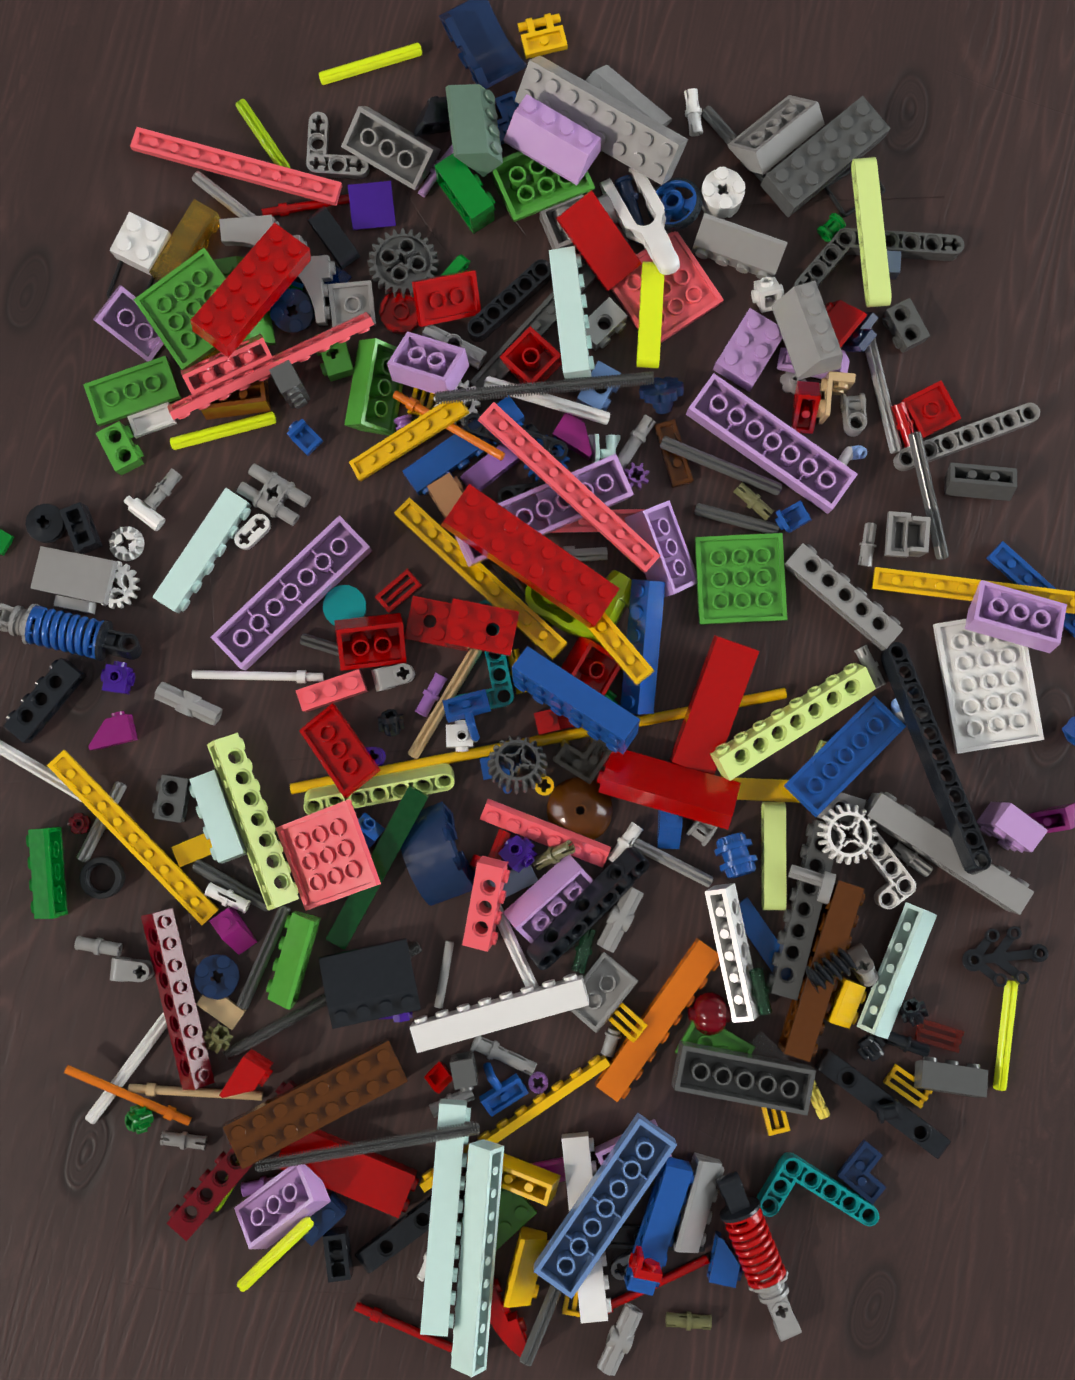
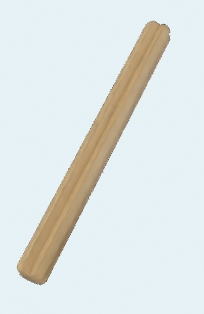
[408,648,482,759]

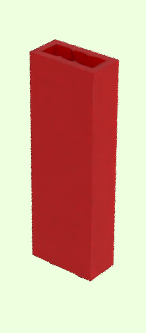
[670,635,759,775]
[597,750,741,830]
[279,1129,419,1218]

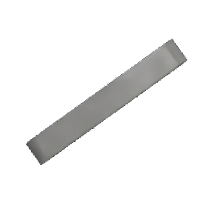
[893,403,1040,471]

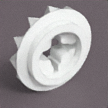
[109,526,145,561]

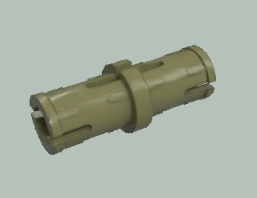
[733,482,775,521]
[533,840,575,870]
[665,1311,712,1331]

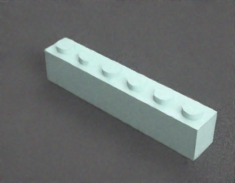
[549,246,595,380]
[153,488,252,614]
[857,902,937,1039]

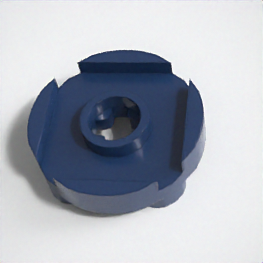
[270,288,315,333]
[194,954,240,1000]

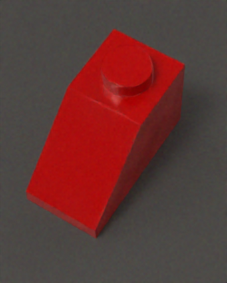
[791,381,821,434]
[534,709,575,735]

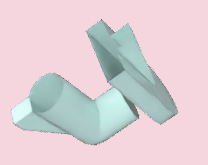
[588,434,620,463]

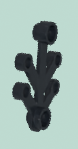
[962,926,1049,987]

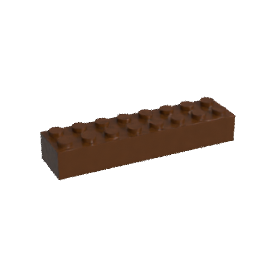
[777,879,865,1062]
[223,1039,408,1169]

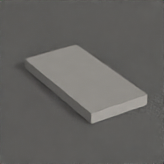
[30,546,118,605]

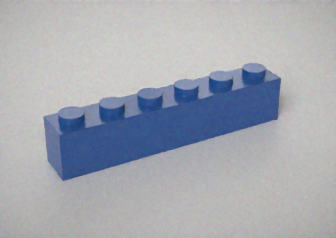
[402,395,525,496]
[621,579,665,714]
[624,1157,694,1296]

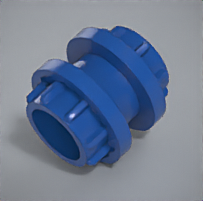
[714,832,758,879]

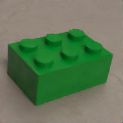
[435,153,496,234]

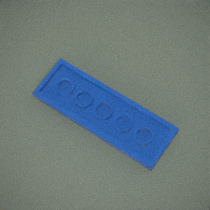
[784,696,906,817]

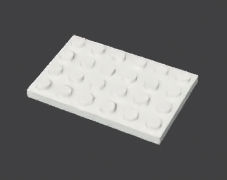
[933,619,1044,754]

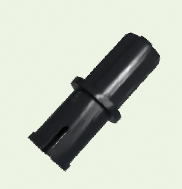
[884,1031,930,1057]

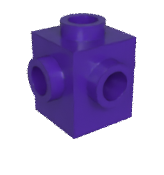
[101,661,135,694]
[498,835,537,873]

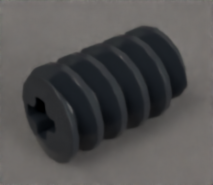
[806,948,858,994]

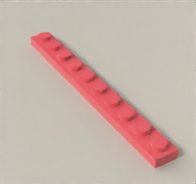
[130,127,343,206]
[167,312,374,420]
[478,402,661,573]

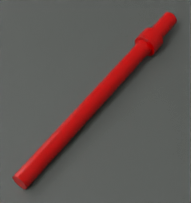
[261,194,350,217]
[608,1255,710,1314]
[354,1302,453,1352]

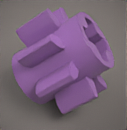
[624,462,649,490]

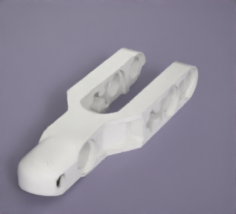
[599,168,680,275]

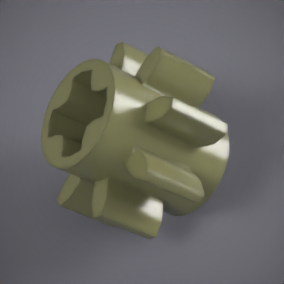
[204,1023,233,1054]

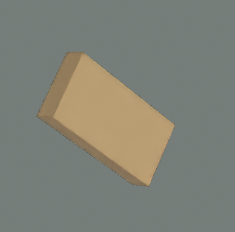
[196,995,246,1030]

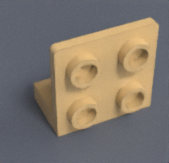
[816,371,856,424]

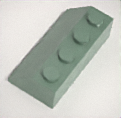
[445,84,503,177]

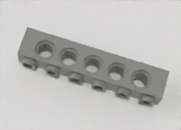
[784,543,903,651]

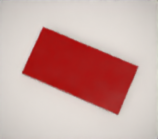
[556,190,642,291]
[299,703,381,798]

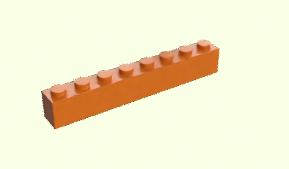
[595,938,720,1102]

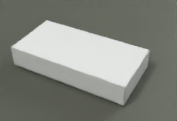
[127,402,177,438]

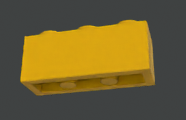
[501,1153,561,1206]

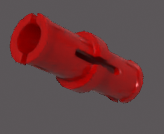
[891,402,914,448]

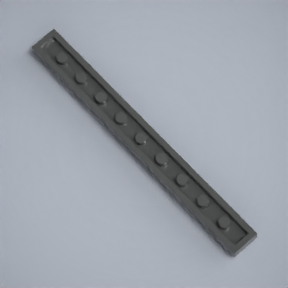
[470,224,631,398]

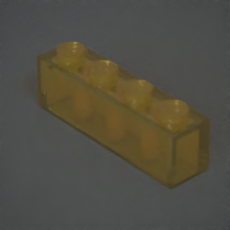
[149,199,220,281]

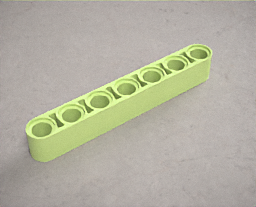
[851,157,891,308]
[304,763,454,815]

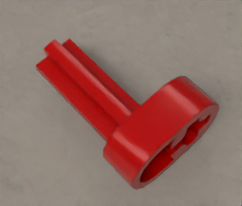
[469,829,511,867]

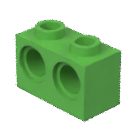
[96,421,144,476]

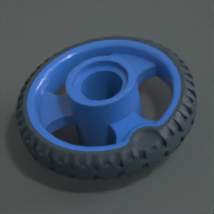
[647,178,702,232]

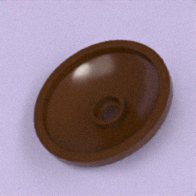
[547,777,613,840]

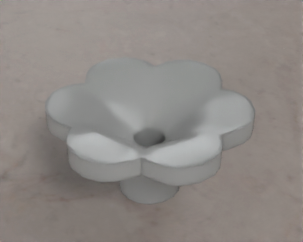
[780,372,807,395]

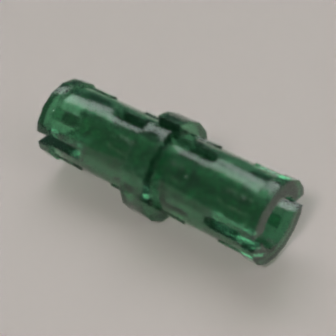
[571,928,596,974]
[749,967,773,1015]

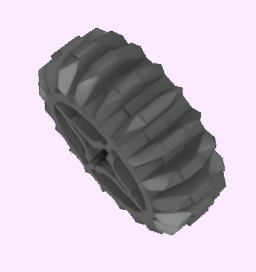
[488,735,548,795]

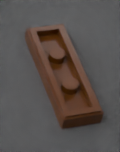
[654,419,694,488]

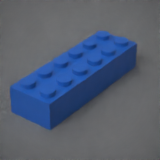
[512,646,640,754]

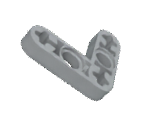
[306,112,370,179]

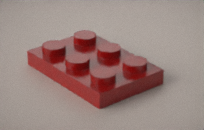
[412,270,481,327]

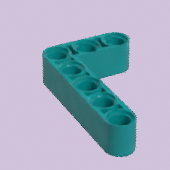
[455,600,514,710]
[757,1152,879,1226]

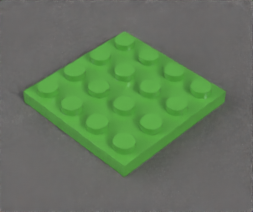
[133,248,226,370]
[694,533,787,625]

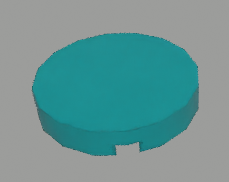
[323,585,367,626]

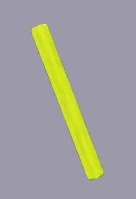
[319,42,422,85]
[170,412,276,450]
[993,980,1018,1091]
[237,1216,314,1292]

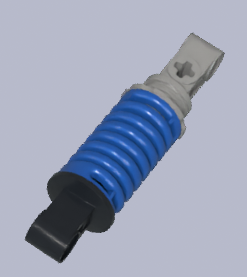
[0,603,142,661]

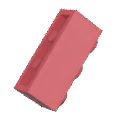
[296,669,368,712]

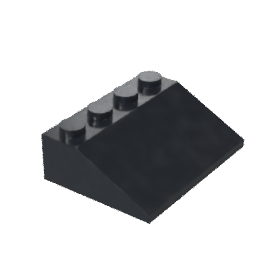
[319,938,421,1029]

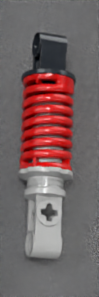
[715,1171,802,1342]

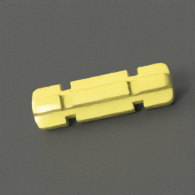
[811,1079,830,1120]

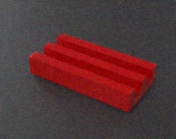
[375,568,422,614]

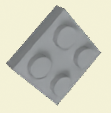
[328,280,376,327]

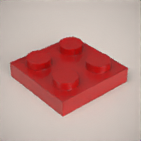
[901,380,962,439]

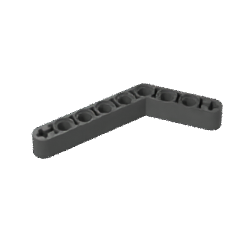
[792,228,964,288]

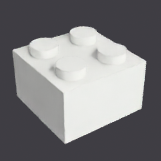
[110,212,174,277]

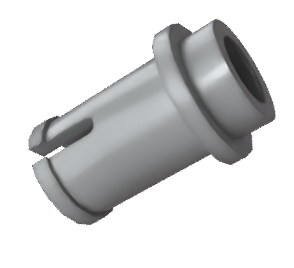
[600,1027,622,1057]

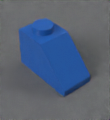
[657,810,683,849]
[707,1231,742,1288]

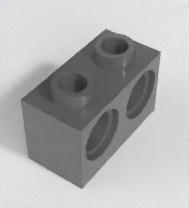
[882,298,930,353]
[152,775,191,823]
[450,1051,479,1092]

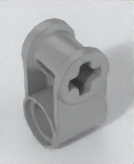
[840,393,867,437]
[371,663,415,692]
[686,820,718,846]
[845,943,879,987]
[110,957,155,982]

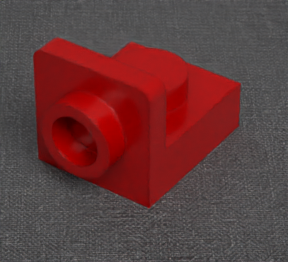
[629,1246,663,1283]

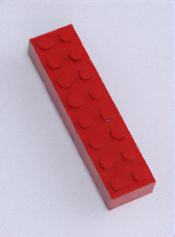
[441,484,620,628]

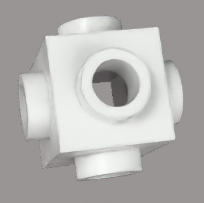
[751,277,784,313]
[446,720,477,752]

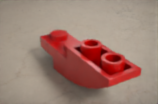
[490,1278,528,1357]

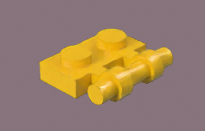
[517,13,568,59]

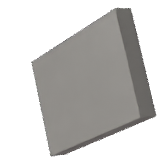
[570,952,639,1033]

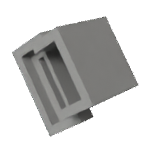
[884,511,931,558]

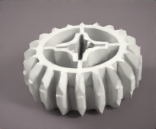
[817,804,878,865]

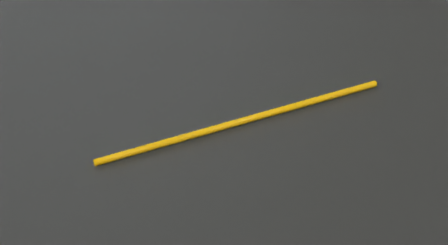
[290,688,787,794]

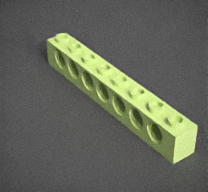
[710,663,876,781]
[207,733,299,910]

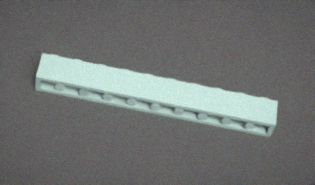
[420,1098,471,1337]
[451,1139,504,1377]

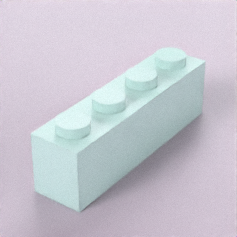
[189,770,247,863]

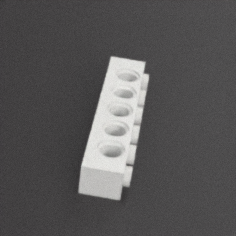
[705,883,763,1022]

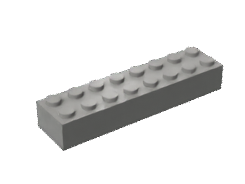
[515,56,688,185]
[864,792,1034,915]

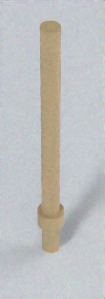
[128,1083,263,1101]

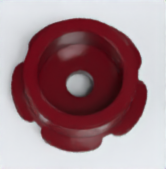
[68,813,90,834]

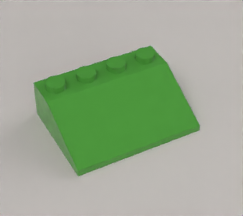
[490,151,595,222]

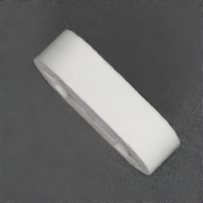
[234,514,271,550]

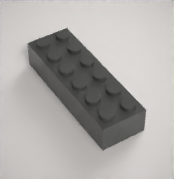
[760,96,891,218]
[671,1040,816,1116]

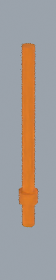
[393,390,505,461]
[64,1065,192,1126]

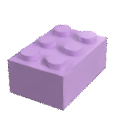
[713,308,783,392]
[387,331,469,394]
[976,802,1048,853]

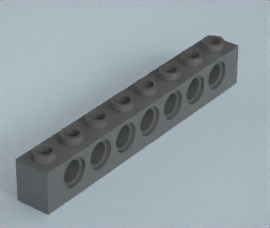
[766,820,842,1000]

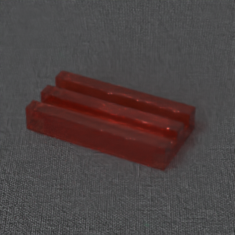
[914,1019,964,1053]

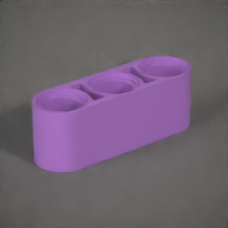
[460,444,520,492]

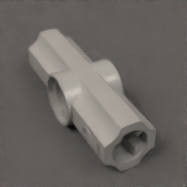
[422,325,487,370]
[154,682,223,726]
[596,887,644,953]
[597,1303,643,1376]

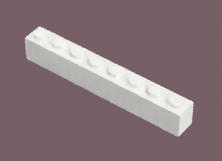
[410,973,589,1053]
[561,1132,612,1323]

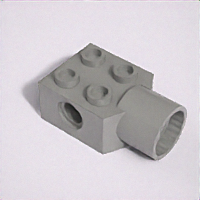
[539,194,618,250]

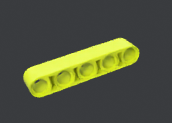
[636,261,664,368]

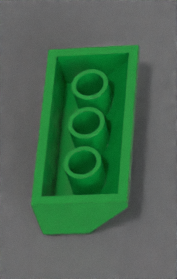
[26,827,68,919]

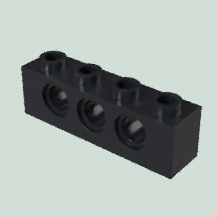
[3,658,87,743]

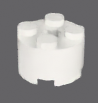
[700,167,745,218]

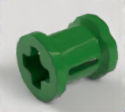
[817,213,846,243]

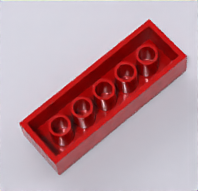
[190,222,311,358]

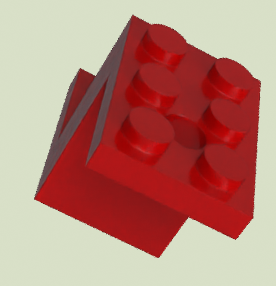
[404,596,519,656]

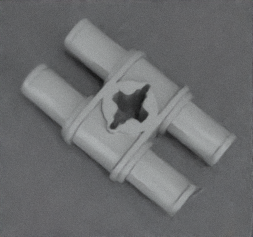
[237,463,311,526]

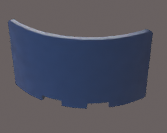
[439,0,527,89]
[401,802,475,906]

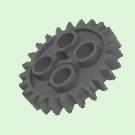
[368,228,438,298]

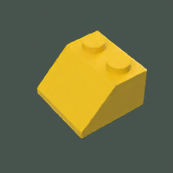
[824,976,867,1029]

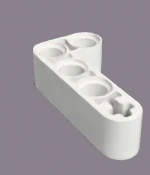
[858,823,916,909]

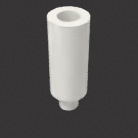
[124,496,166,531]

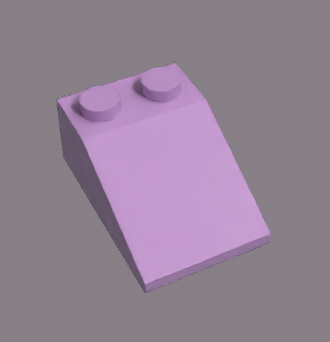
[93,285,164,362]

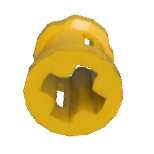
[535,776,554,796]

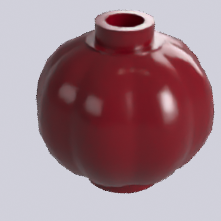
[688,992,731,1035]

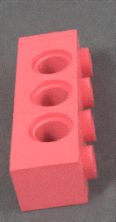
[181,334,273,396]
[462,856,510,952]

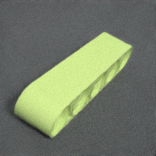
[761,802,787,910]

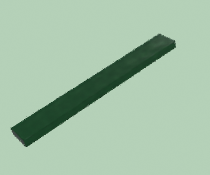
[326,785,429,950]

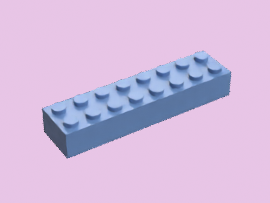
[534,1113,677,1299]

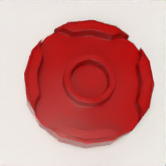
[379,293,418,334]

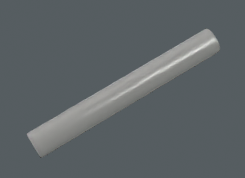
[434,941,454,1008]

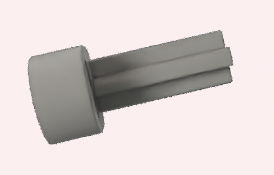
[563,546,608,561]
[788,864,836,904]

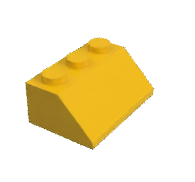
[504,1226,549,1308]

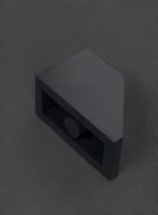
[413,96,451,137]

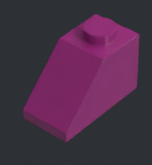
[552,413,592,461]
[88,711,138,751]
[1027,803,1075,833]
[210,907,258,955]

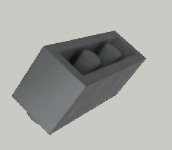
[269,360,311,409]
[944,463,1017,501]
[914,1057,988,1098]

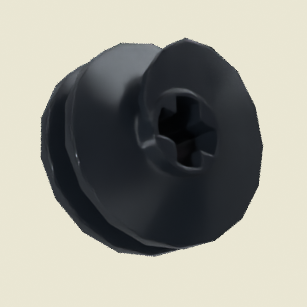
[25,504,66,543]

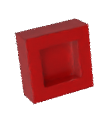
[424,1061,453,1094]

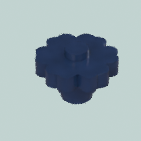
[639,376,684,414]

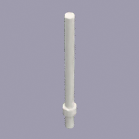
[192,670,324,683]

